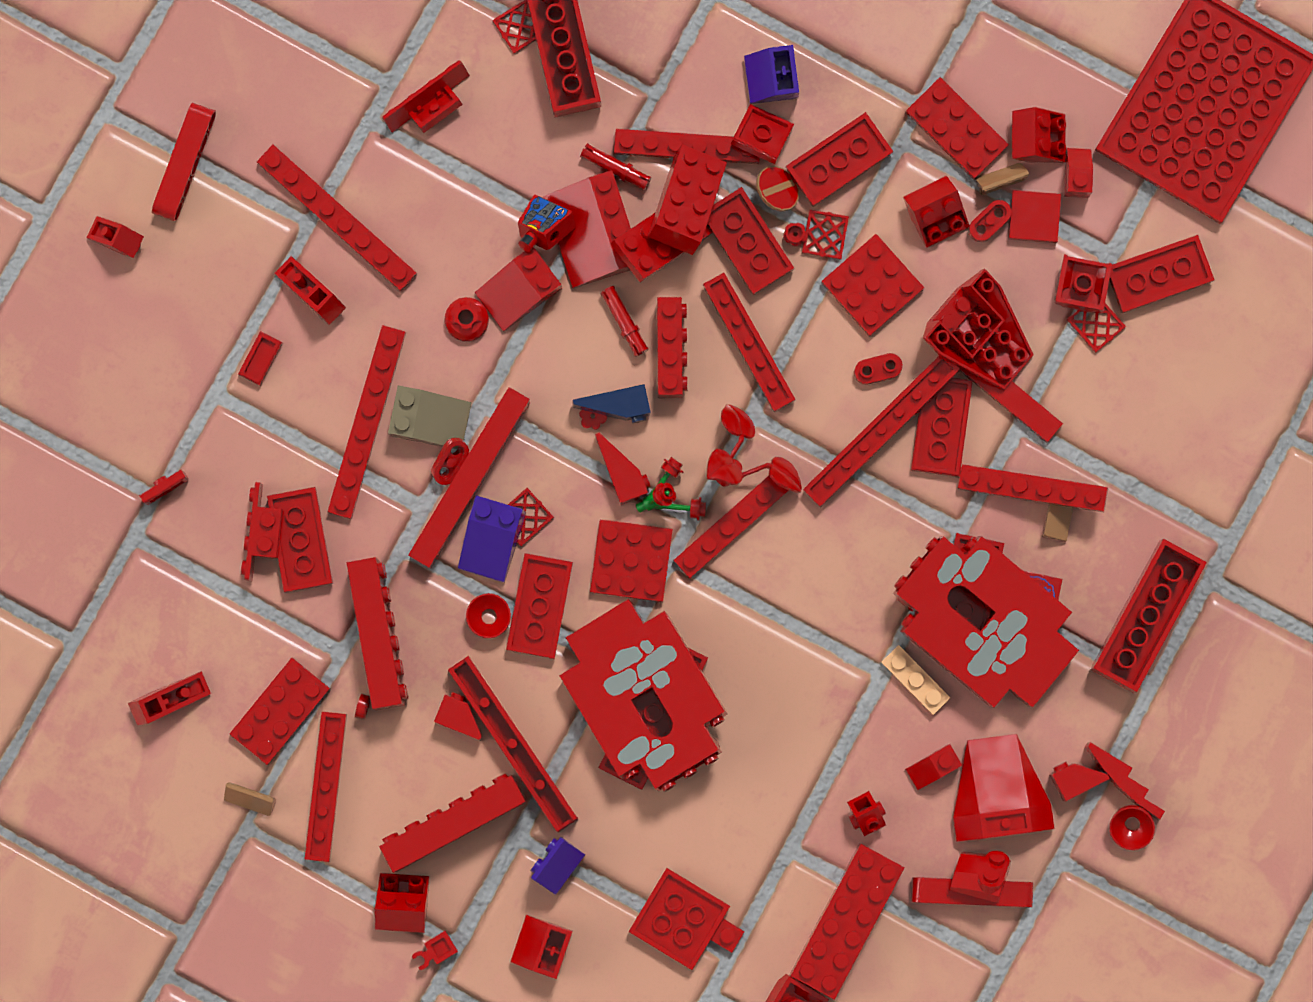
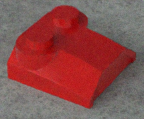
[1055,254,1112,312]
[950,851,1011,903]
[765,974,829,1002]

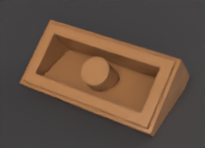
[976,163,1029,195]
[1042,504,1073,541]
[224,782,276,816]

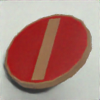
[756,166,799,212]

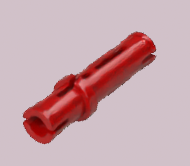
[580,143,652,191]
[600,286,649,357]

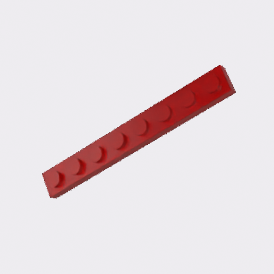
[257,144,417,291]
[327,325,406,519]
[803,356,960,508]

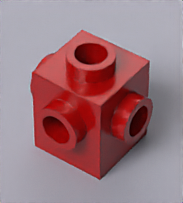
[847,791,886,837]

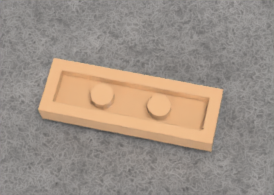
[881,645,951,715]

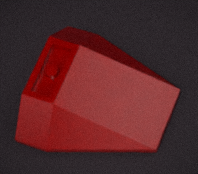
[923,269,1034,390]
[953,734,1055,842]

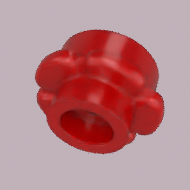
[783,223,807,246]

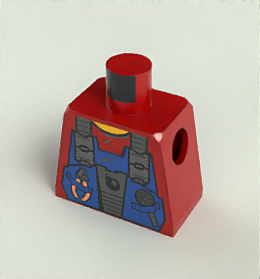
[518,194,575,252]

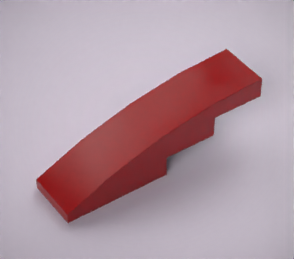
[1085,742,1165,820]

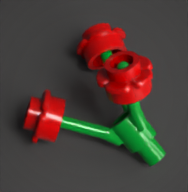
[636,457,706,521]

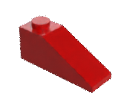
[275,256,346,325]
[595,432,651,505]
[128,671,211,725]

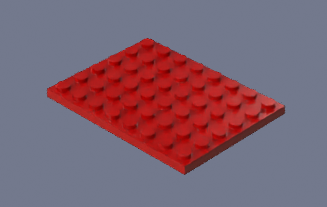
[1095,0,1313,224]

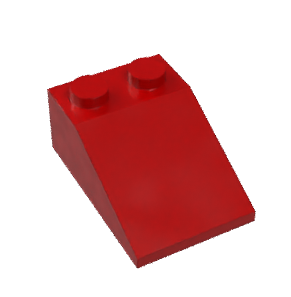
[475,247,562,332]

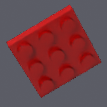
[821,234,924,337]
[590,519,673,602]
[628,868,730,970]

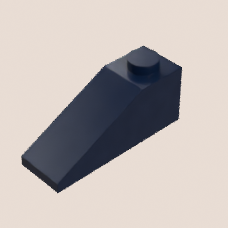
[572,384,651,423]

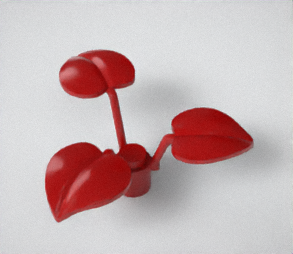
[707,404,802,493]

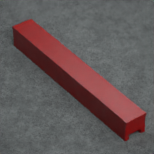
[408,387,530,568]
[448,656,578,833]

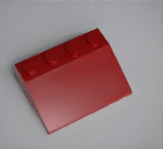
[543,170,631,288]

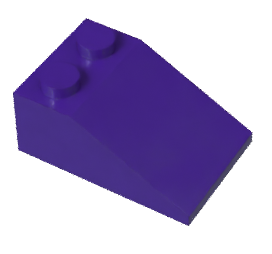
[458,495,526,583]

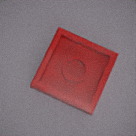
[731,104,794,164]
[1008,190,1061,243]

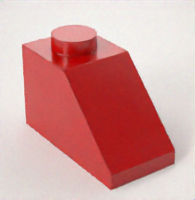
[1064,148,1093,198]
[86,216,144,258]
[434,692,483,741]
[905,744,962,790]
[1050,762,1110,801]

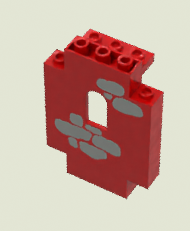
[893,536,1079,708]
[559,599,728,792]

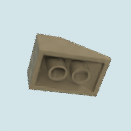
[388,385,472,449]

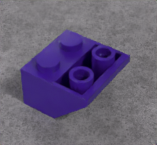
[744,45,799,104]
[530,837,586,895]

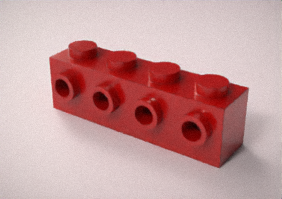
[657,297,687,398]

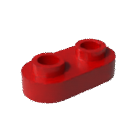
[969,200,1011,242]
[854,353,903,385]
[431,438,469,485]

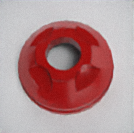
[445,297,489,342]
[466,593,511,638]
[1109,805,1155,850]

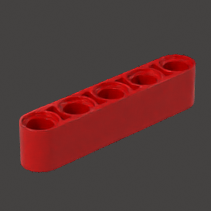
[152,103,216,221]
[911,877,1033,907]

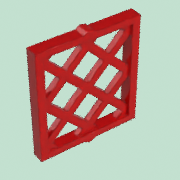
[492,0,536,54]
[802,210,849,260]
[1067,303,1126,353]
[508,488,554,547]

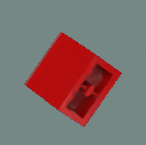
[1012,107,1066,163]
[903,176,970,248]
[375,873,429,933]
[510,915,573,979]

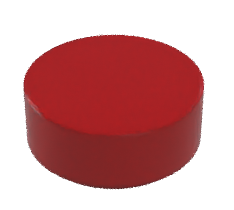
[355,693,371,719]

